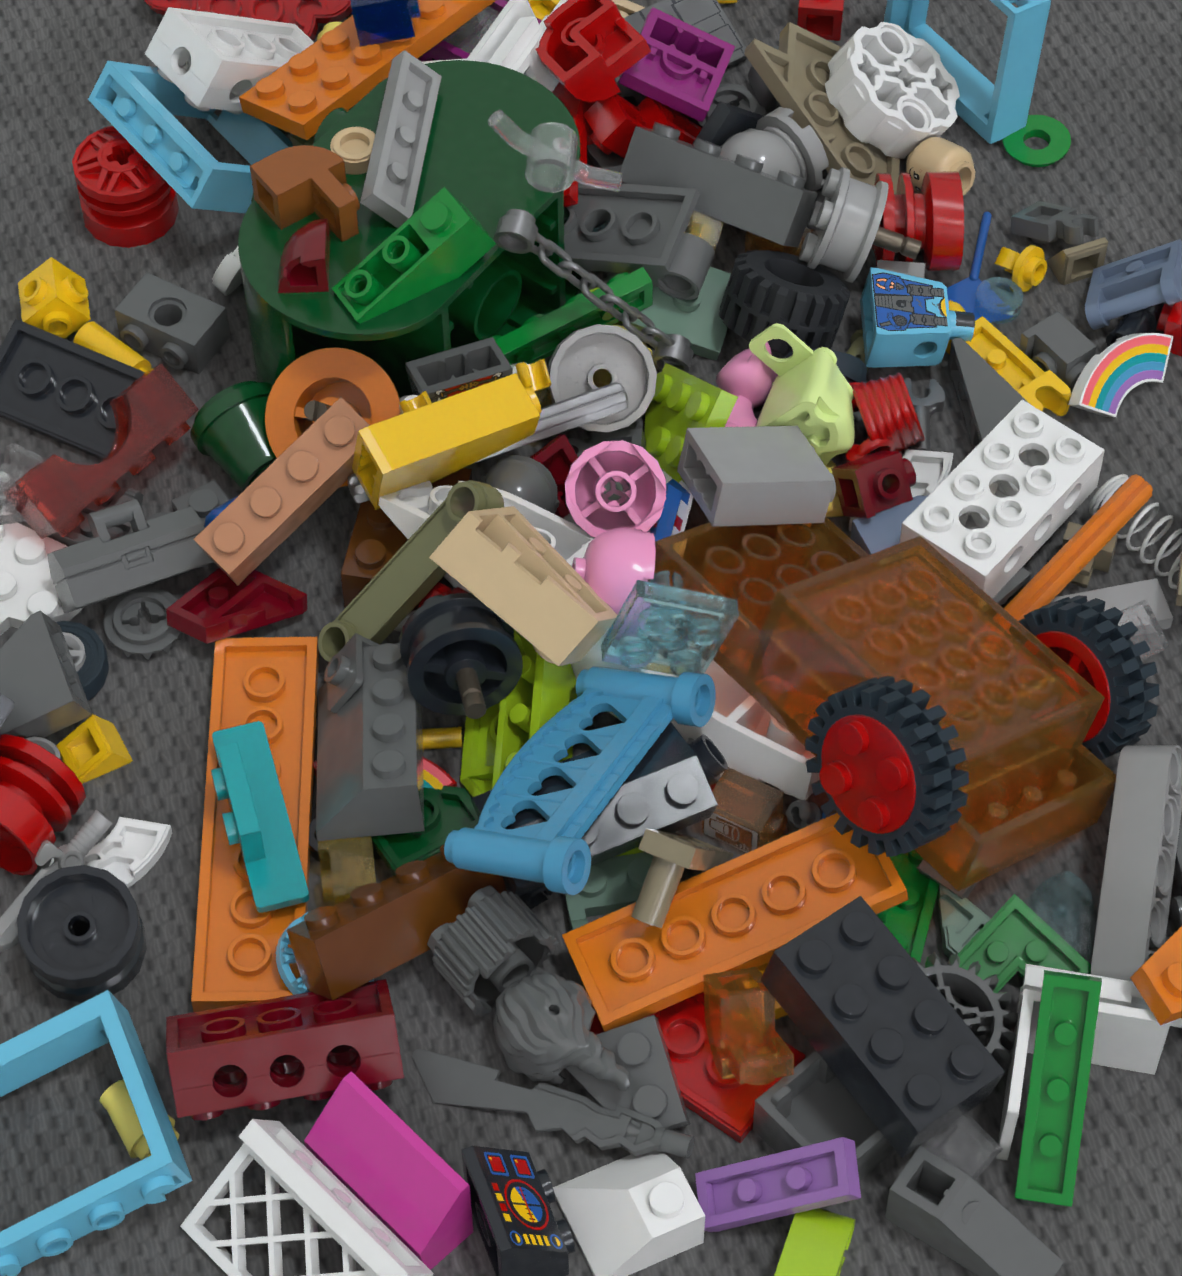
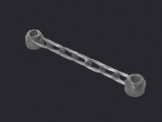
[494,209,693,373]

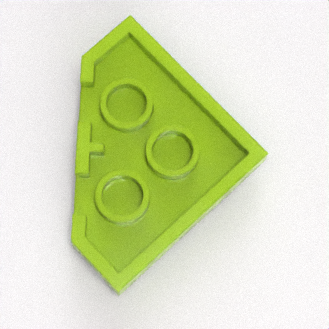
[644,363,738,483]

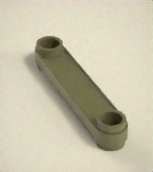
[318,480,504,662]

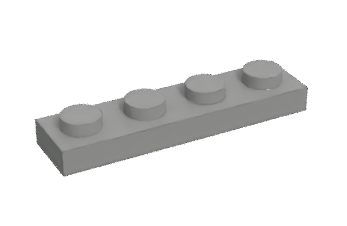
[360,50,442,228]

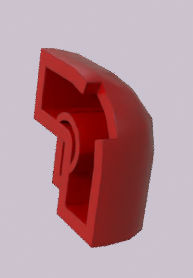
[535,0,651,102]

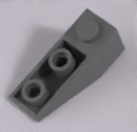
[885,1145,1064,1276]

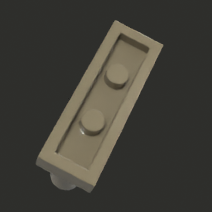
[631,828,734,928]

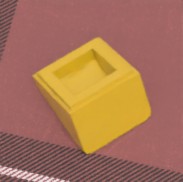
[56,714,133,784]

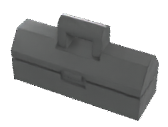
[47,499,213,614]

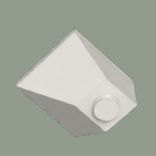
[553,1151,705,1276]

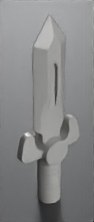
[0,810,113,952]

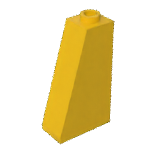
[352,373,541,510]

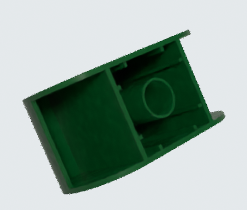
[238,60,582,399]

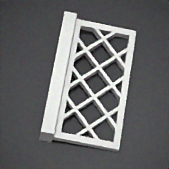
[180,1119,434,1276]

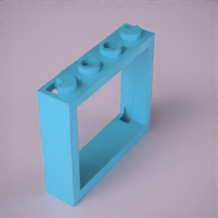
[884,0,1051,144]
[88,61,293,213]
[0,990,193,1276]

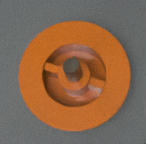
[265,348,401,487]

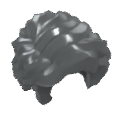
[493,971,630,1092]

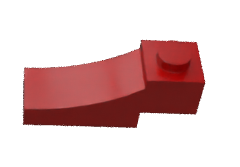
[583,94,702,158]

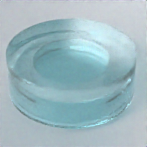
[974,277,1023,324]

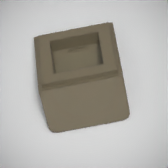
[1047,237,1108,285]

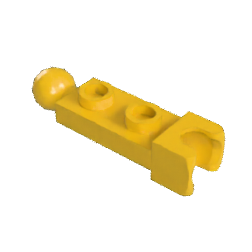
[945,300,1071,416]

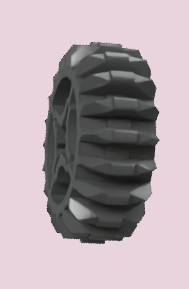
[912,952,1018,1070]

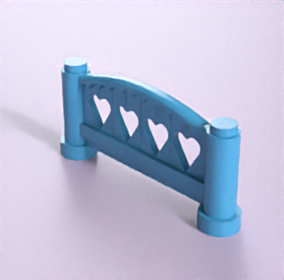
[444,666,716,895]

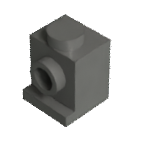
[1019,311,1096,390]

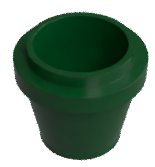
[190,381,277,491]

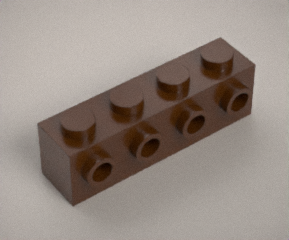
[287,844,507,1001]

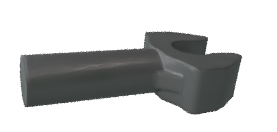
[904,378,945,451]

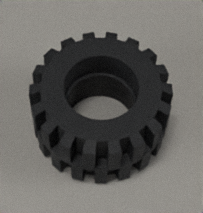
[719,250,850,354]

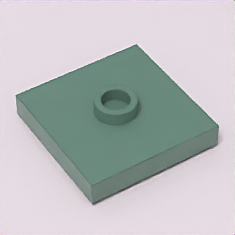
[631,267,731,361]

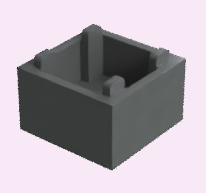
[753,1050,896,1206]

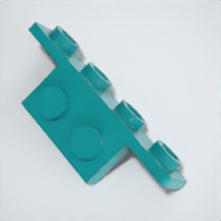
[211,721,310,913]

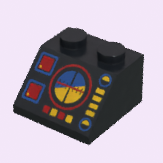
[461,1146,576,1276]

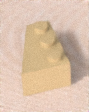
[429,506,619,666]

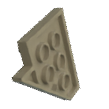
[744,22,900,194]

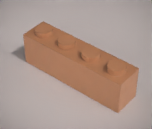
[194,397,370,586]

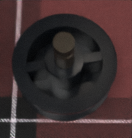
[399,593,523,719]

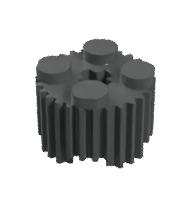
[427,885,559,1017]

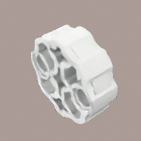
[825,22,960,159]

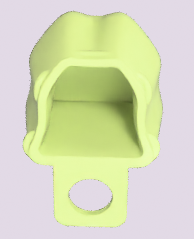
[749,323,855,465]

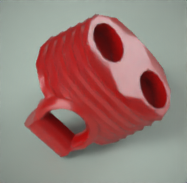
[845,372,925,462]

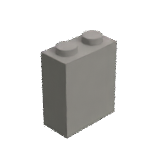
[677,426,836,527]

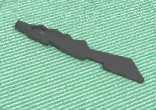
[412,1049,695,1158]

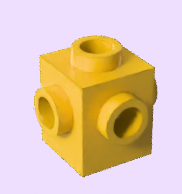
[18,257,91,339]

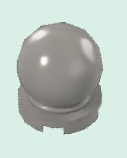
[720,107,829,192]

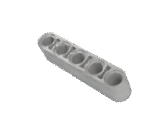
[1091,745,1182,981]

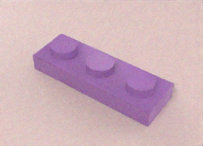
[695,1137,861,1232]

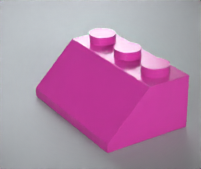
[304,1071,474,1270]

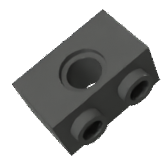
[115,272,230,374]

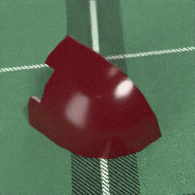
[278,218,330,293]

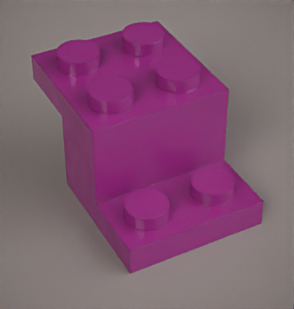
[617,7,735,122]

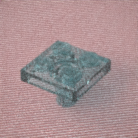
[601,571,739,677]

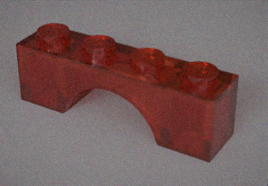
[3,364,199,539]

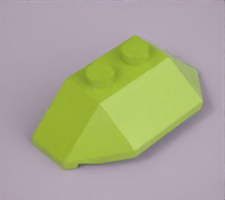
[460,629,577,797]

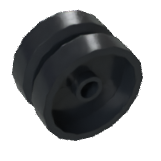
[17,865,147,1003]

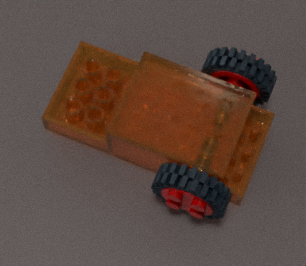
[645,517,1159,892]

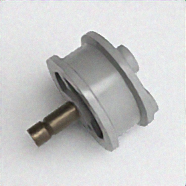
[799,167,922,283]

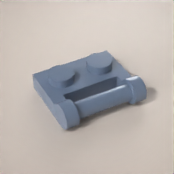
[1085,239,1182,330]

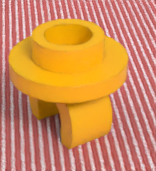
[994,245,1047,292]

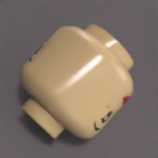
[906,137,975,196]

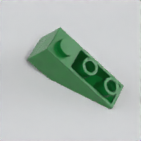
[332,186,497,324]

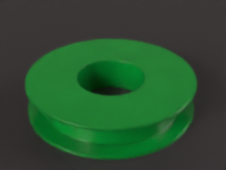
[1003,115,1071,167]

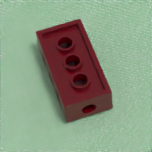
[166,979,404,1120]

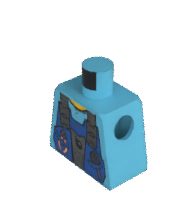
[860,267,975,368]

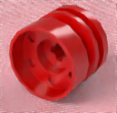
[72,126,179,248]
[872,171,964,271]
[0,734,86,876]

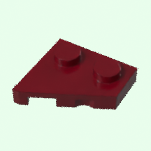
[166,568,308,644]

